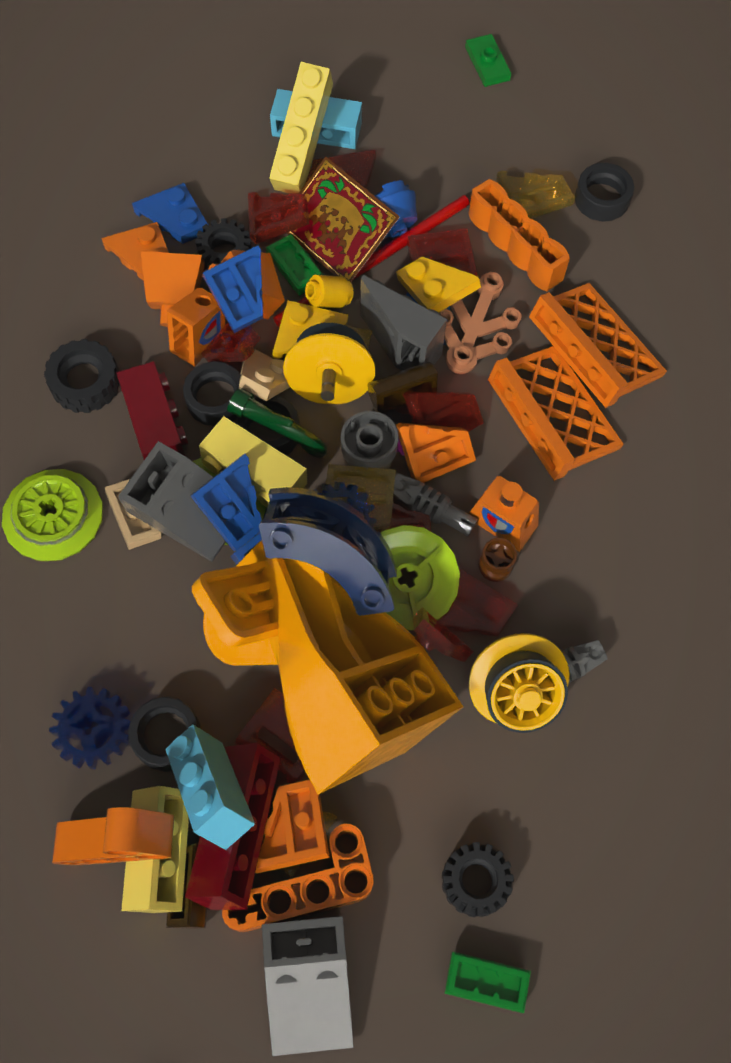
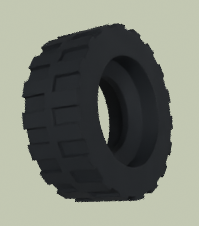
[44,339,120,413]

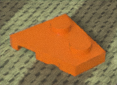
[101,222,169,281]
[396,423,476,483]
[255,780,330,874]

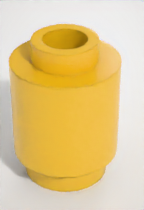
[305,275,353,308]

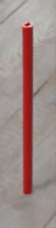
[273,195,470,328]

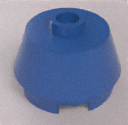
[374,180,417,238]

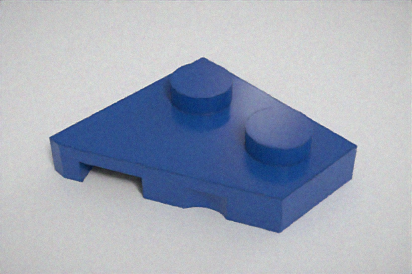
[132,183,208,244]
[203,245,263,333]
[190,454,262,551]

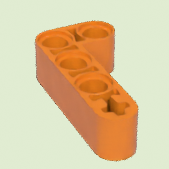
[52,807,174,865]
[222,824,374,932]

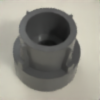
[341,411,398,477]

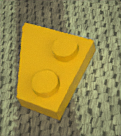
[396,256,481,313]
[273,300,348,359]

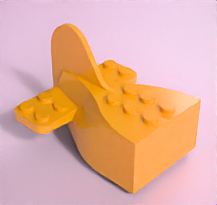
[192,541,464,795]

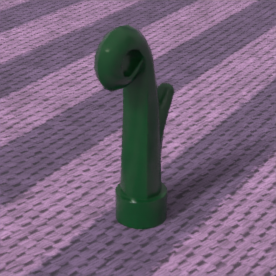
[227,388,327,458]

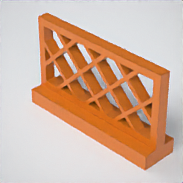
[529,283,667,408]
[488,346,624,481]

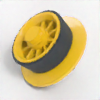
[283,323,375,404]
[468,633,569,733]

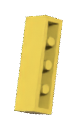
[269,62,333,195]

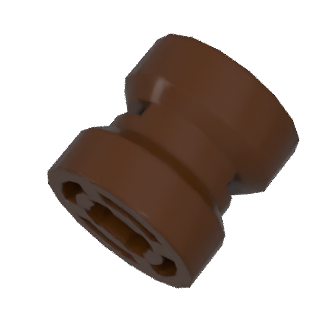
[479,538,517,582]

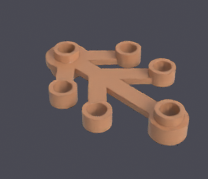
[439,272,521,374]

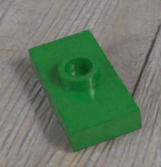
[465,34,511,87]
[266,234,324,296]
[444,951,531,1013]

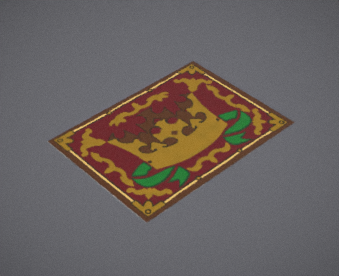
[277,156,400,282]

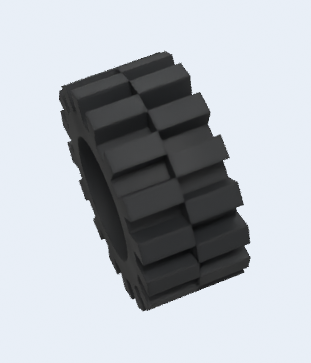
[195,218,252,270]
[441,842,514,917]

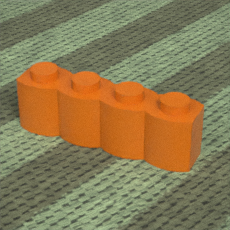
[469,179,570,292]

